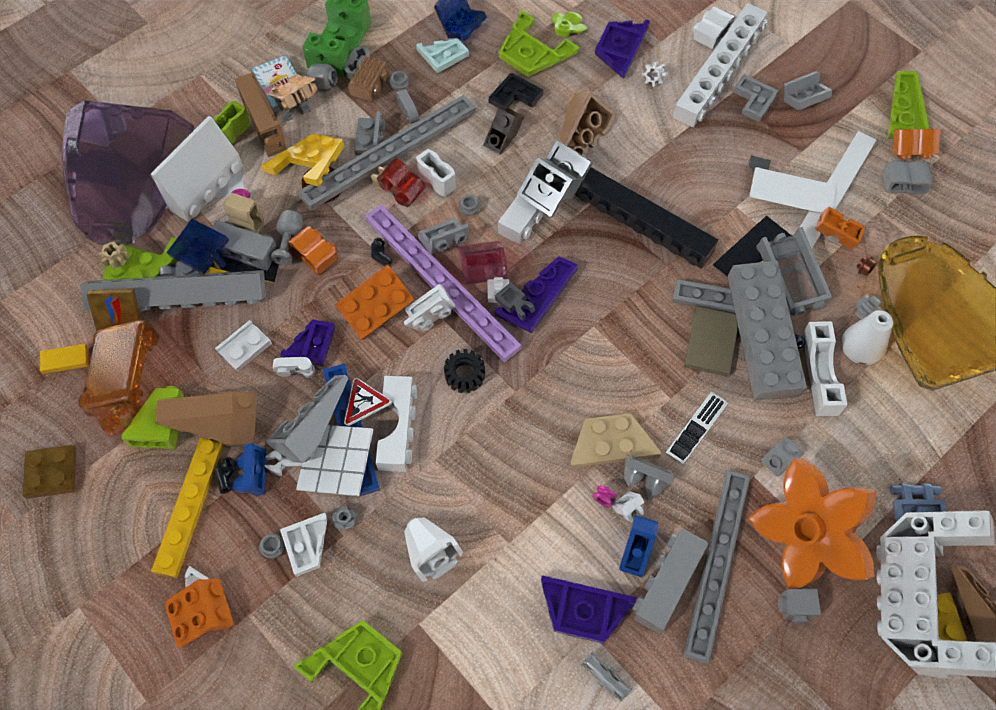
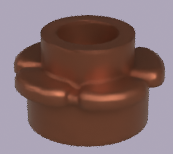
[857,256,877,276]

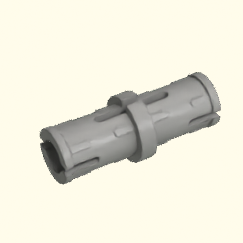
[581,652,631,702]

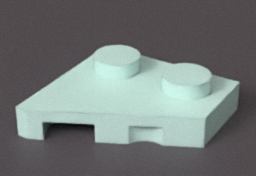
[416,39,469,73]

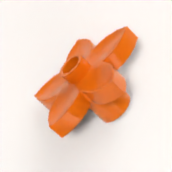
[748,458,877,589]

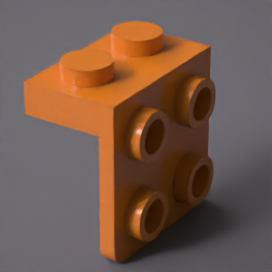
[165,579,234,648]

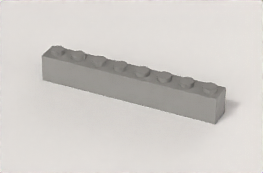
[80,270,266,311]

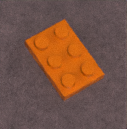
[335,265,415,340]

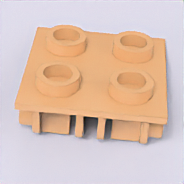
[267,74,318,110]

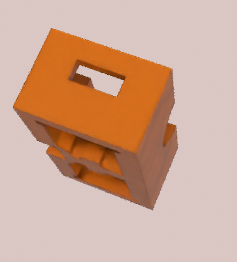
[815,207,865,249]

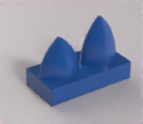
[231,443,266,496]

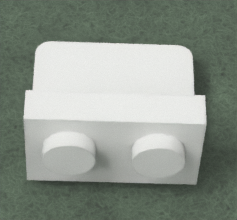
[404,284,456,332]

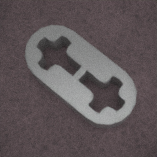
[344,46,370,80]
[395,89,419,124]

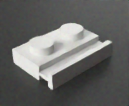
[215,320,272,373]

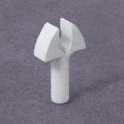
[265,450,305,476]

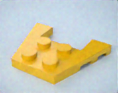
[261,133,345,187]

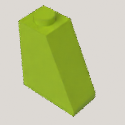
[121,386,184,449]

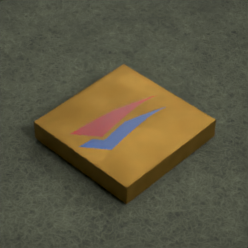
[87,289,143,333]

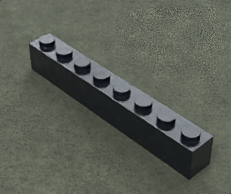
[575,167,719,269]

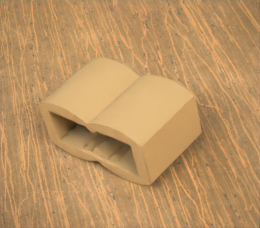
[224,193,264,234]

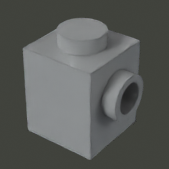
[778,589,821,624]

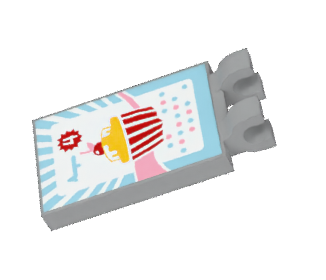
[250,54,311,122]

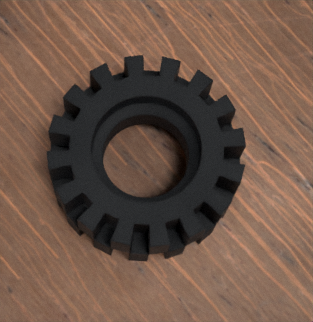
[444,349,485,393]

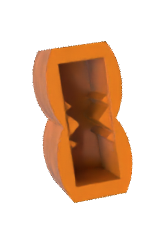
[892,129,941,159]
[288,226,338,275]

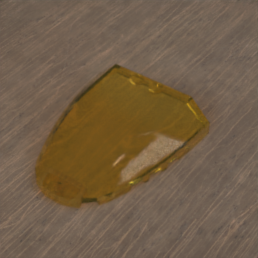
[878,236,996,391]

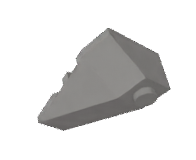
[265,375,348,463]

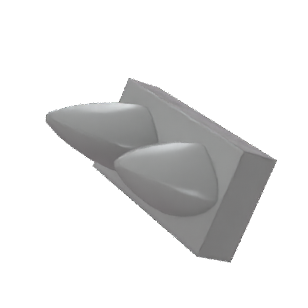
[624,454,674,500]

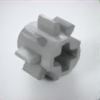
[855,295,884,320]

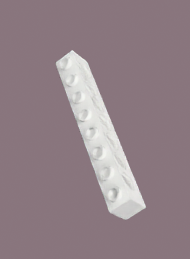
[672,3,768,128]

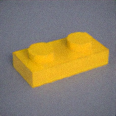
[937,592,968,642]

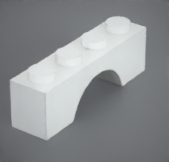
[802,321,847,416]
[376,376,417,472]

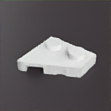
[280,513,328,577]

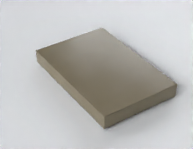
[684,306,738,377]

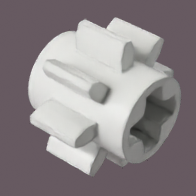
[642,61,668,87]

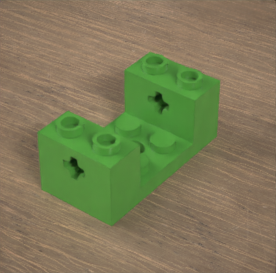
[302,0,371,77]

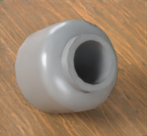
[306,63,337,90]

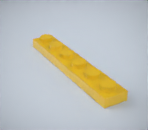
[151,438,224,579]

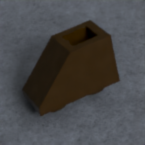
[483,108,525,154]

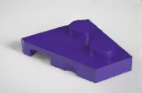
[280,319,335,366]

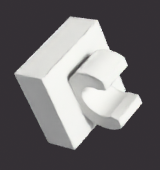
[487,277,509,303]
[612,491,644,522]

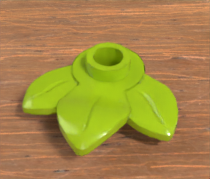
[552,12,587,37]

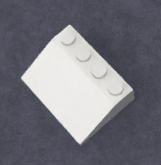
[151,116,243,222]

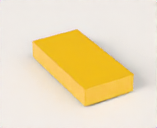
[40,344,89,374]

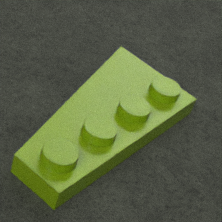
[888,71,930,139]

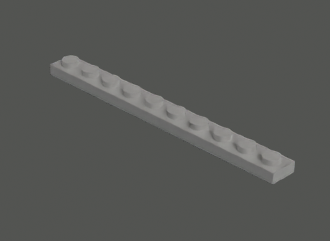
[298,95,476,210]

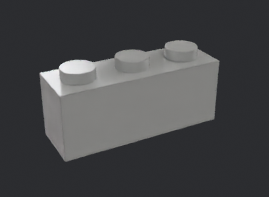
[204,220,278,271]

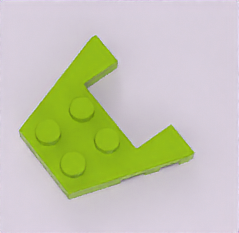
[499,10,579,77]
[103,221,191,280]
[293,620,403,710]

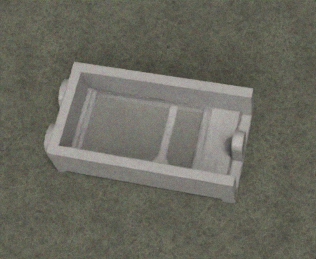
[756,227,832,316]

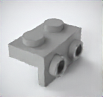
[784,71,832,110]
[418,218,469,255]

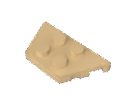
[570,413,661,468]

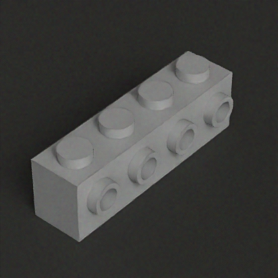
[632,528,709,635]

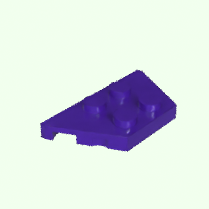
[595,20,650,79]
[541,575,637,644]

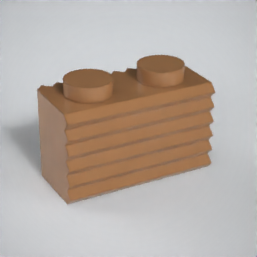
[348,56,389,102]

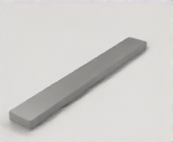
[682,469,751,665]

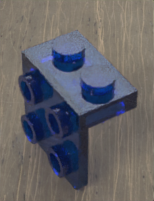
[434,0,487,41]

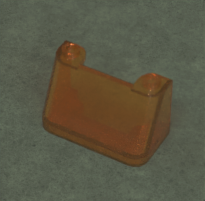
[79,319,159,418]

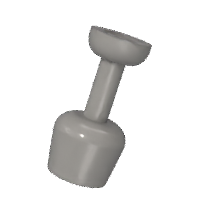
[270,210,303,265]

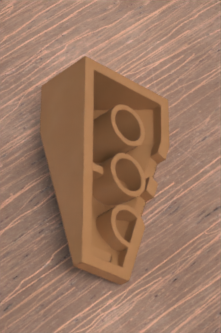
[559,91,616,157]

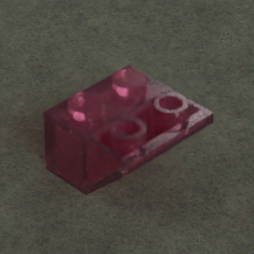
[458,240,507,285]

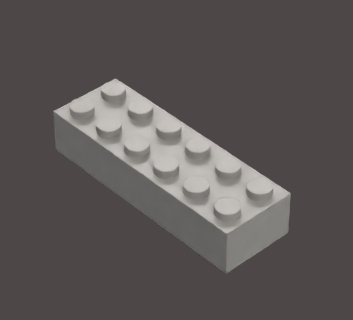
[728,261,807,401]

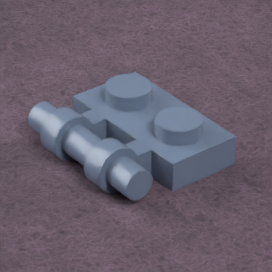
[890,483,947,522]

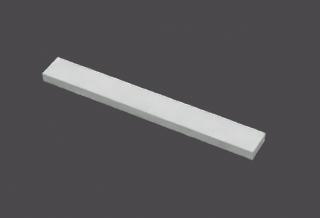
[797,131,877,257]

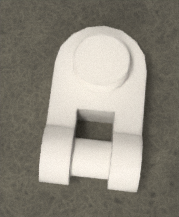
[273,357,316,378]

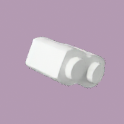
[693,7,734,49]
[416,149,456,197]

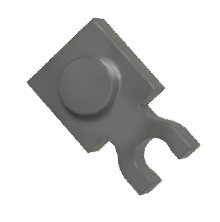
[494,282,535,321]

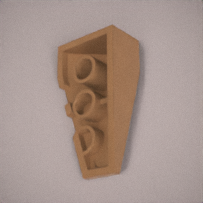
[156,392,256,447]
[951,565,996,643]

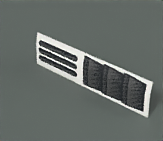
[666,392,728,464]

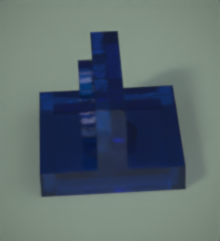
[166,219,229,274]

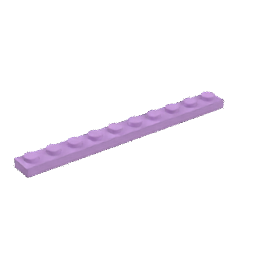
[365,204,521,363]

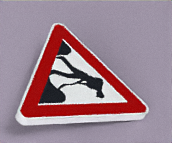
[344,378,392,426]

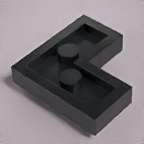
[488,72,543,108]

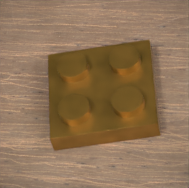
[22,445,76,499]

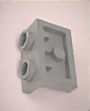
[354,111,386,155]

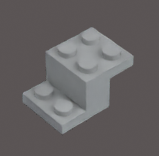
[516,140,593,217]

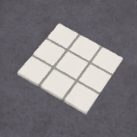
[296,425,373,496]

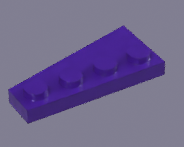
[494,256,578,333]

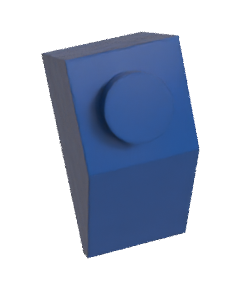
[619,515,658,578]

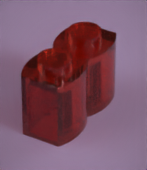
[376,157,426,207]

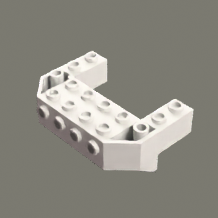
[876,511,996,679]

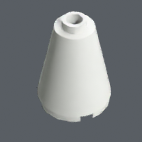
[841,310,893,365]

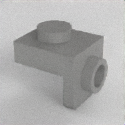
[762,437,804,477]

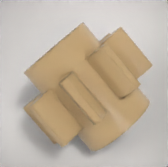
[99,241,129,270]

